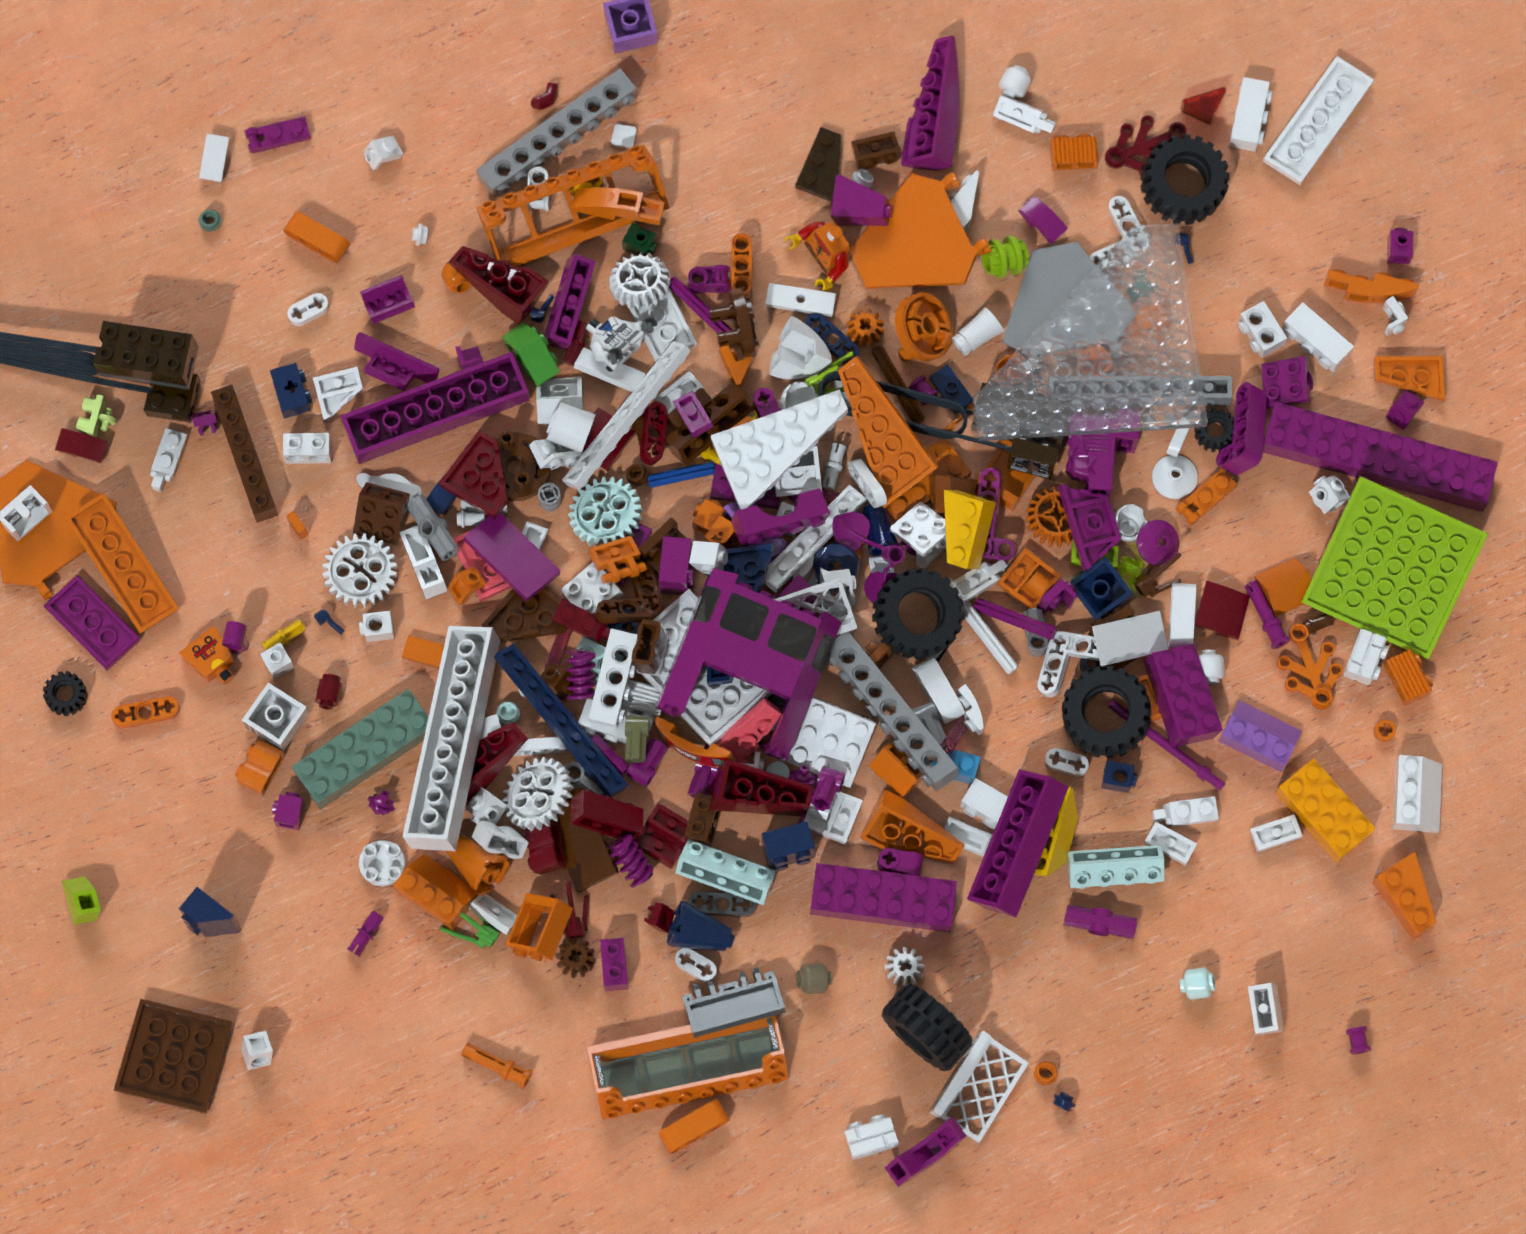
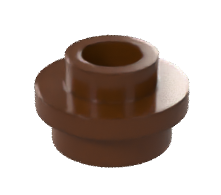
[626,464,649,486]

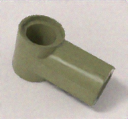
[625,715,649,763]

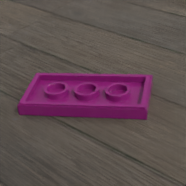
[464,512,561,602]
[44,575,141,671]

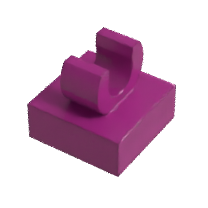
[192,409,217,436]

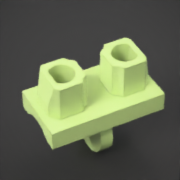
[76,394,117,438]

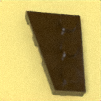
[795,127,841,202]

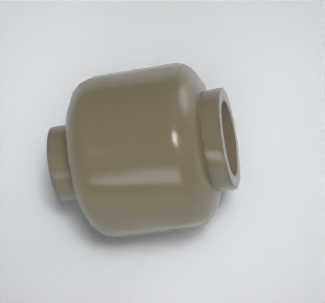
[796,963,832,994]

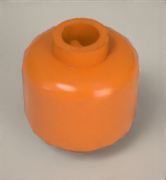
[441,261,471,293]

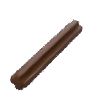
[872,345,924,424]

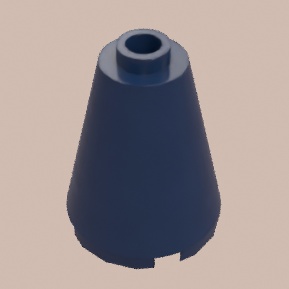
[667,901,735,951]

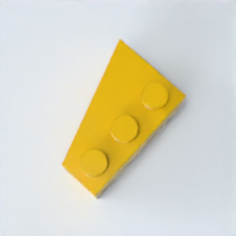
[944,490,996,569]

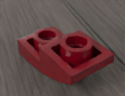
[55,428,108,464]

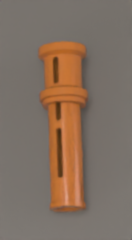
[461,1042,533,1090]

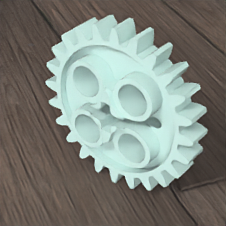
[568,477,643,546]

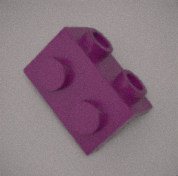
[360,275,415,324]

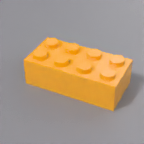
[1275,758,1376,864]

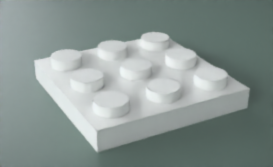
[786,696,877,788]

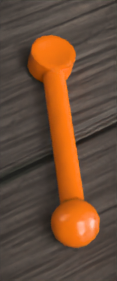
[942,404,975,431]

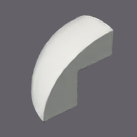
[769,316,832,379]

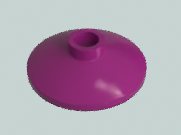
[1136,520,1179,566]

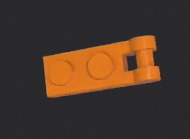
[1175,468,1238,526]

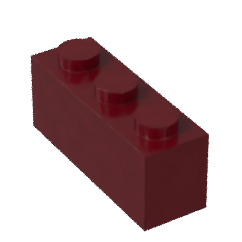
[571,790,643,841]

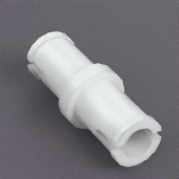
[821,443,847,491]

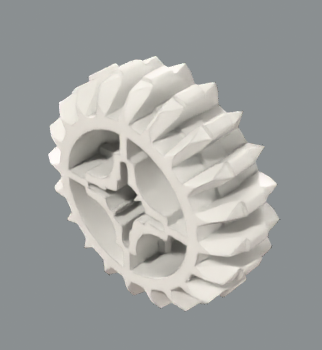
[609,252,670,311]

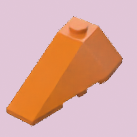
[860,790,965,863]

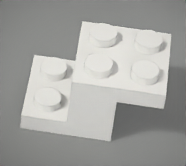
[775,445,822,497]

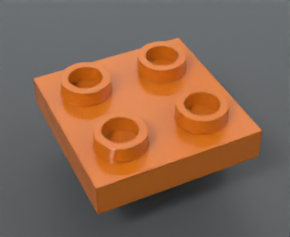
[997,548,1062,609]

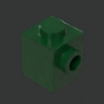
[622,222,659,256]

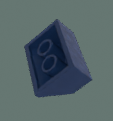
[179,887,242,937]

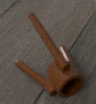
[1134,553,1181,598]

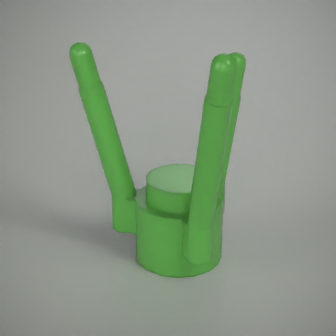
[440,912,500,949]

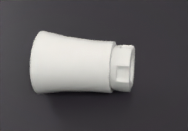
[952,307,1004,356]

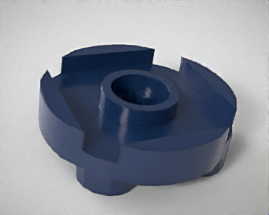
[813,542,860,589]

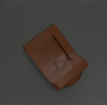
[541,662,573,702]

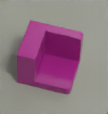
[455,345,483,370]

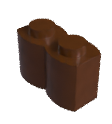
[632,619,666,675]

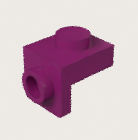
[1386,390,1425,430]

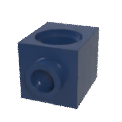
[1101,761,1137,793]

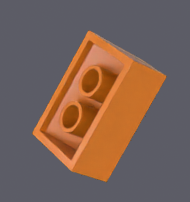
[393,854,478,931]

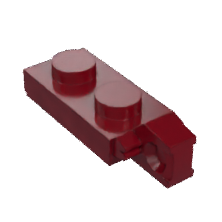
[552,599,611,642]

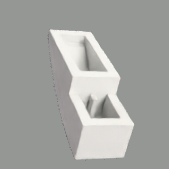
[399,525,447,599]

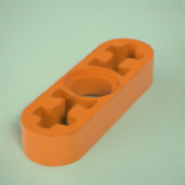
[111,696,180,728]

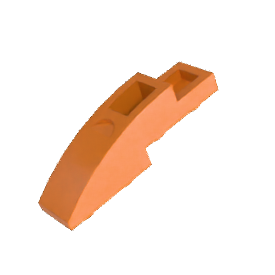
[571,187,665,226]
[1324,269,1419,303]

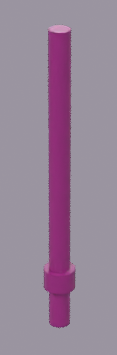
[1108,700,1226,791]

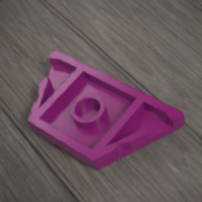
[1058,484,1121,571]

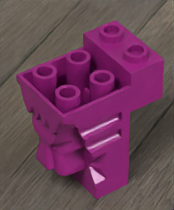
[1065,409,1140,498]

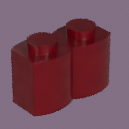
[523,820,566,875]

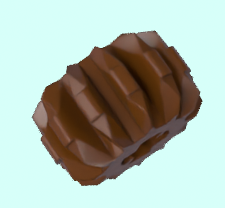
[556,938,596,979]

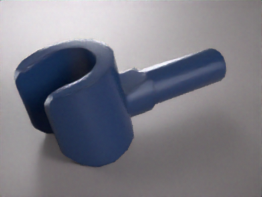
[1175,233,1194,264]
[531,295,554,323]
[314,610,345,635]

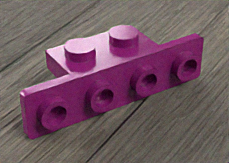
[354,332,440,391]

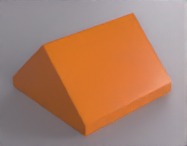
[1254,558,1311,617]

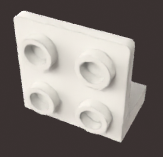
[890,502,946,568]

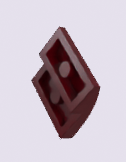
[583,407,636,471]
[1194,580,1250,640]
[633,803,691,869]

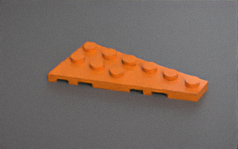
[838,356,939,508]

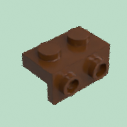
[851,131,902,169]

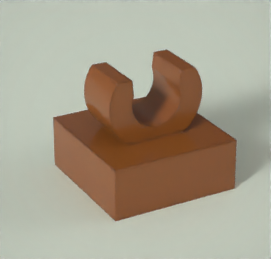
[865,641,892,669]

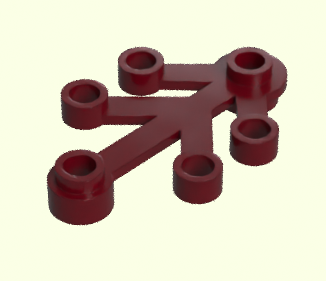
[1105,115,1187,176]

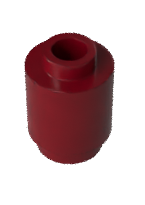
[315,674,342,710]

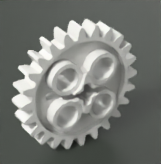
[322,533,398,608]
[502,757,574,831]

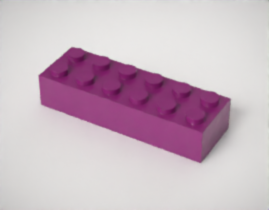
[967,769,1068,918]
[810,863,957,933]

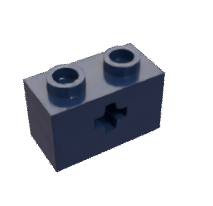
[270,363,313,419]

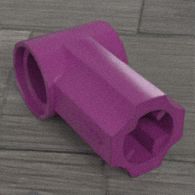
[222,621,249,655]
[626,738,668,787]
[811,766,845,812]

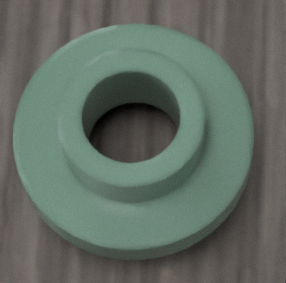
[199,209,222,232]

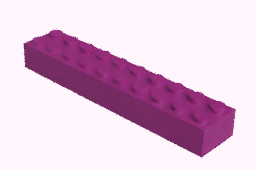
[1263,402,1498,512]

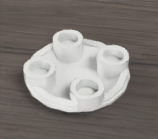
[359,840,406,886]

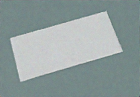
[1092,611,1168,666]

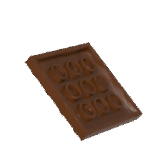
[114,998,233,1114]

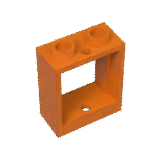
[505,893,573,962]

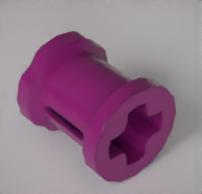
[908,375,938,405]
[1346,1027,1371,1055]

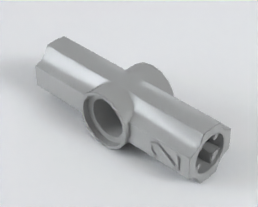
[407,495,459,561]

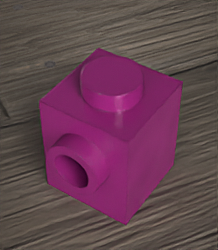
[1387,228,1413,264]
[272,792,305,830]

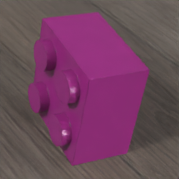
[659,536,694,595]

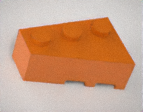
[1373,852,1437,940]

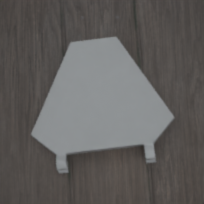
[1002,242,1136,375]

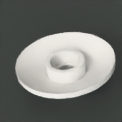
[1152,455,1198,499]

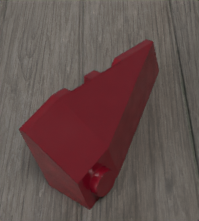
[449,246,549,325]

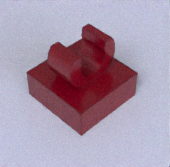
[644,902,675,933]

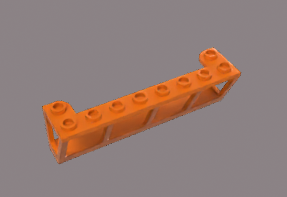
[476,145,670,266]

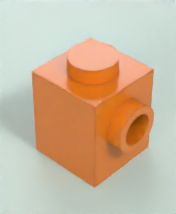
[692,499,724,535]

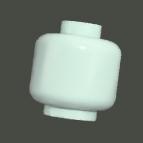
[1180,968,1216,1000]

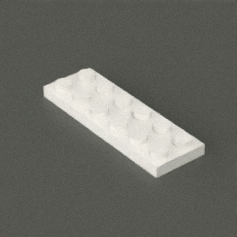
[1263,56,1374,185]

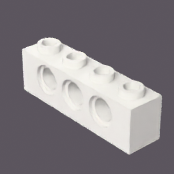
[588,629,638,728]

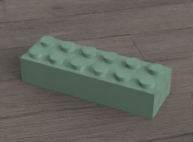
[291,688,429,810]

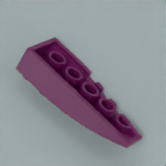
[901,35,959,171]

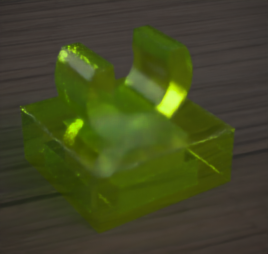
[1117,555,1145,584]

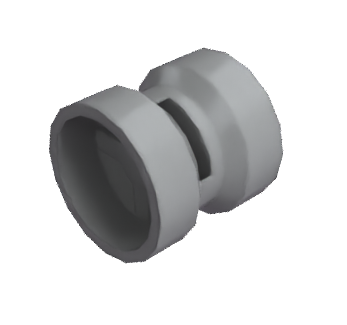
[538,483,562,511]

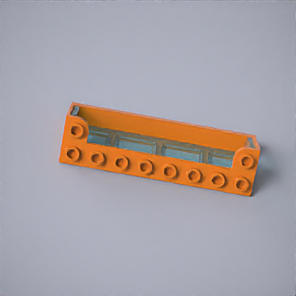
[587,1015,788,1119]

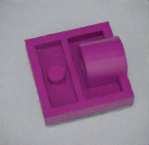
[1261,356,1313,409]

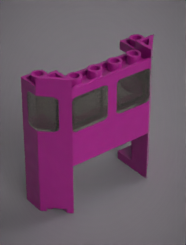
[655,568,842,762]

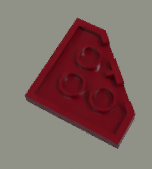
[439,431,508,519]

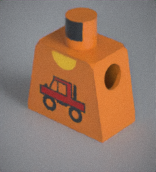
[179,626,234,685]

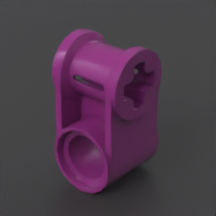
[687,265,731,293]
[753,388,781,418]
[877,848,924,876]

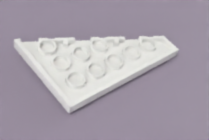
[710,390,848,510]

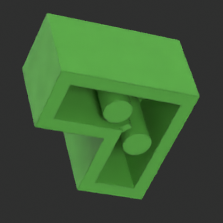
[502,322,560,387]

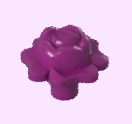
[788,765,816,786]
[368,791,395,815]

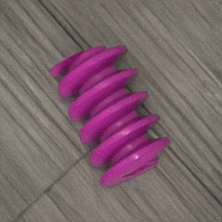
[566,650,596,700]
[608,834,653,888]

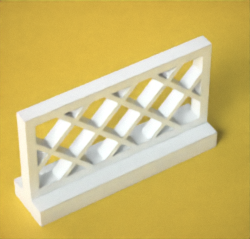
[754,577,857,654]
[929,1031,1029,1143]

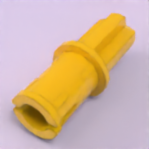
[261,619,306,651]

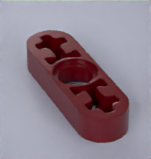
[640,401,668,465]

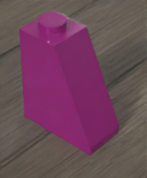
[831,175,893,226]

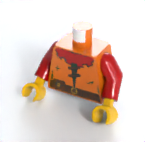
[784,221,850,292]

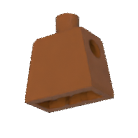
[929,474,977,519]

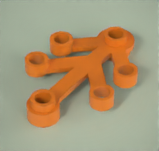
[1277,623,1343,710]

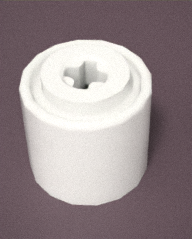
[546,402,596,453]

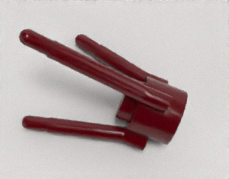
[550,881,589,939]

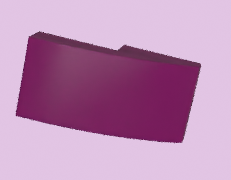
[1018,196,1068,244]

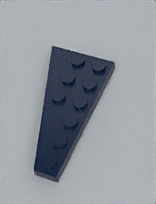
[707,543,775,686]

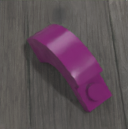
[884,1117,967,1187]

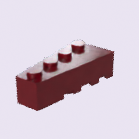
[709,759,814,816]

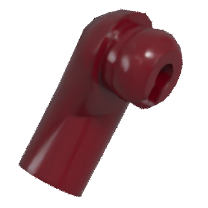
[531,82,558,110]

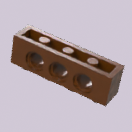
[665,382,755,465]

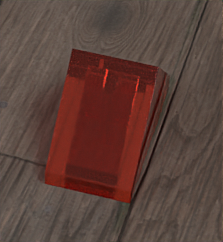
[1180,87,1226,125]

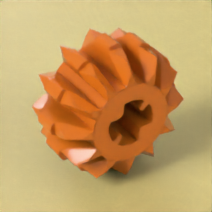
[846,308,884,347]

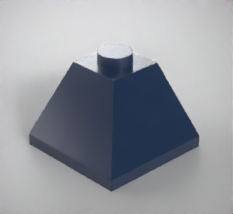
[1071,557,1136,620]

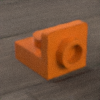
[447,567,486,605]

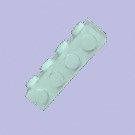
[675,839,776,905]
[1067,845,1164,889]

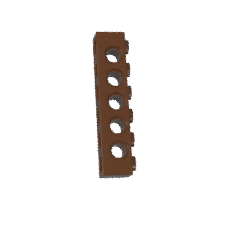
[211,385,279,523]

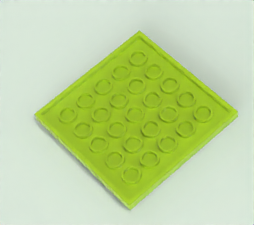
[1301,476,1488,660]

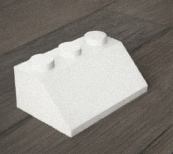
[1392,755,1442,833]

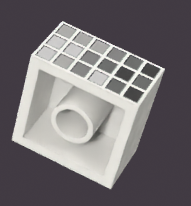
[242,683,309,751]

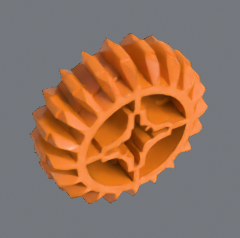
[1025,486,1073,548]

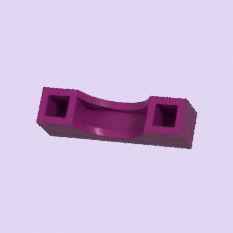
[731,488,830,545]

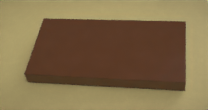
[551,787,619,892]

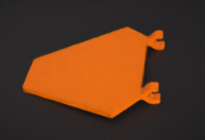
[849,172,992,289]
[0,460,117,601]

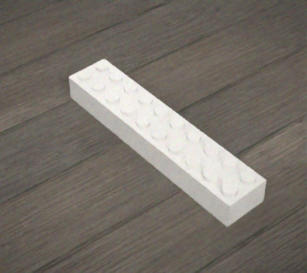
[403,626,500,851]

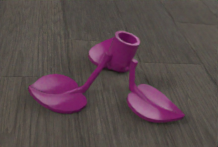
[832,512,916,604]

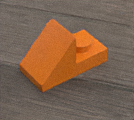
[719,345,753,389]

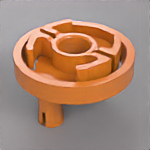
[895,292,953,362]

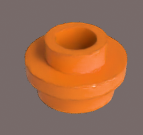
[1034,1061,1058,1086]

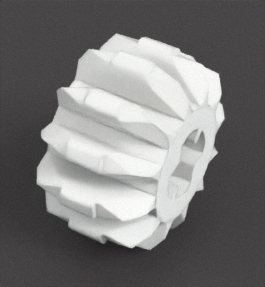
[884,947,925,986]

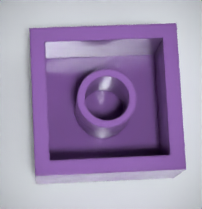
[603,0,658,54]

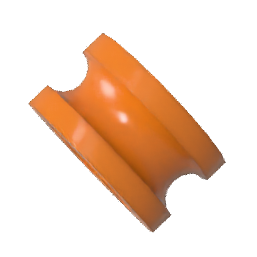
[1373,720,1396,742]

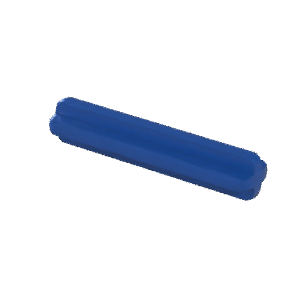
[648,461,715,488]

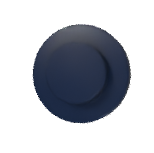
[1053,1091,1076,1112]

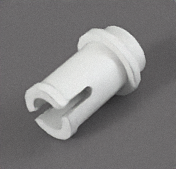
[457,510,485,528]

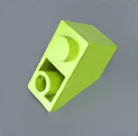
[62,876,101,925]

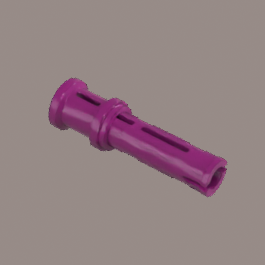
[1245,580,1291,649]

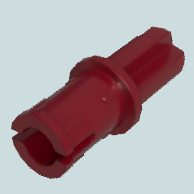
[564,320,588,366]

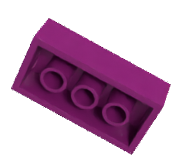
[1144,643,1223,748]

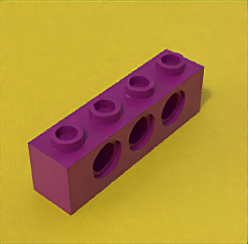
[544,254,596,350]

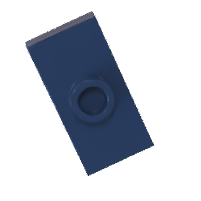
[929,365,974,414]

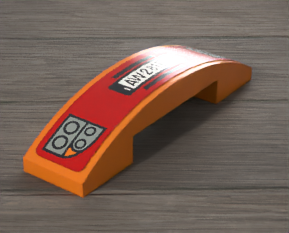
[654,716,735,767]

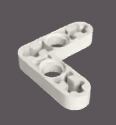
[1090,196,1149,273]
[1037,631,1099,698]

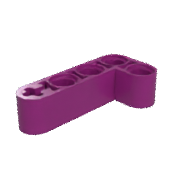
[1216,382,1267,475]
[978,467,1018,560]

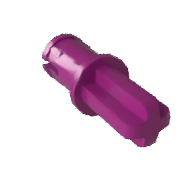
[347,911,383,957]

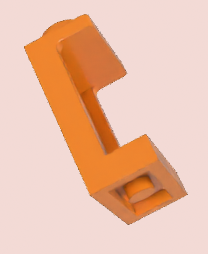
[975,438,1035,511]

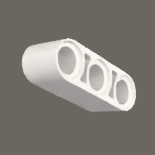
[1168,582,1196,648]
[912,657,965,725]

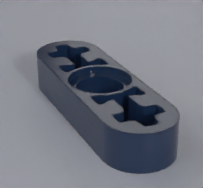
[806,313,859,364]

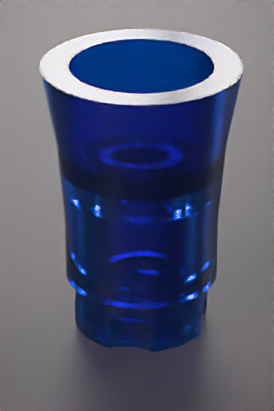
[863,504,899,556]

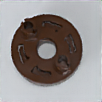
[709,287,759,357]
[495,430,551,501]

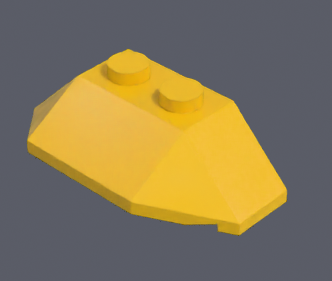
[1034,786,1078,877]

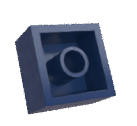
[762,821,815,871]

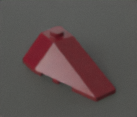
[465,722,528,807]

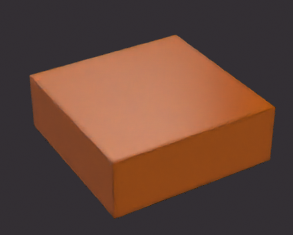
[286,511,308,539]

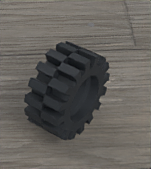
[1194,408,1234,452]
[43,671,87,716]

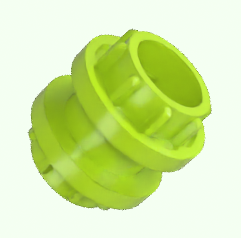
[981,235,1029,279]

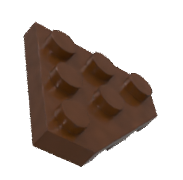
[481,588,568,642]

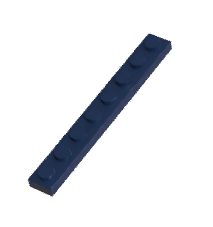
[494,643,628,797]

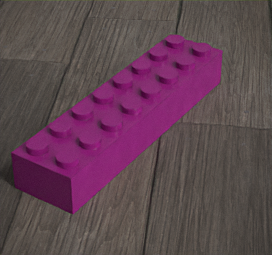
[341,352,530,464]

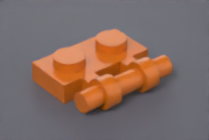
[588,536,647,584]

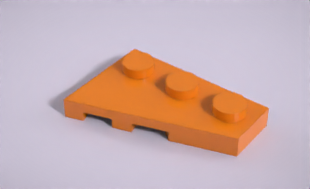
[1373,356,1445,402]

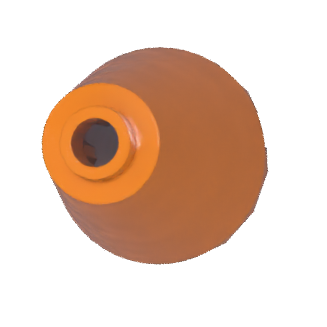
[445,834,510,895]

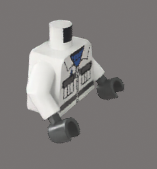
[586,315,658,371]

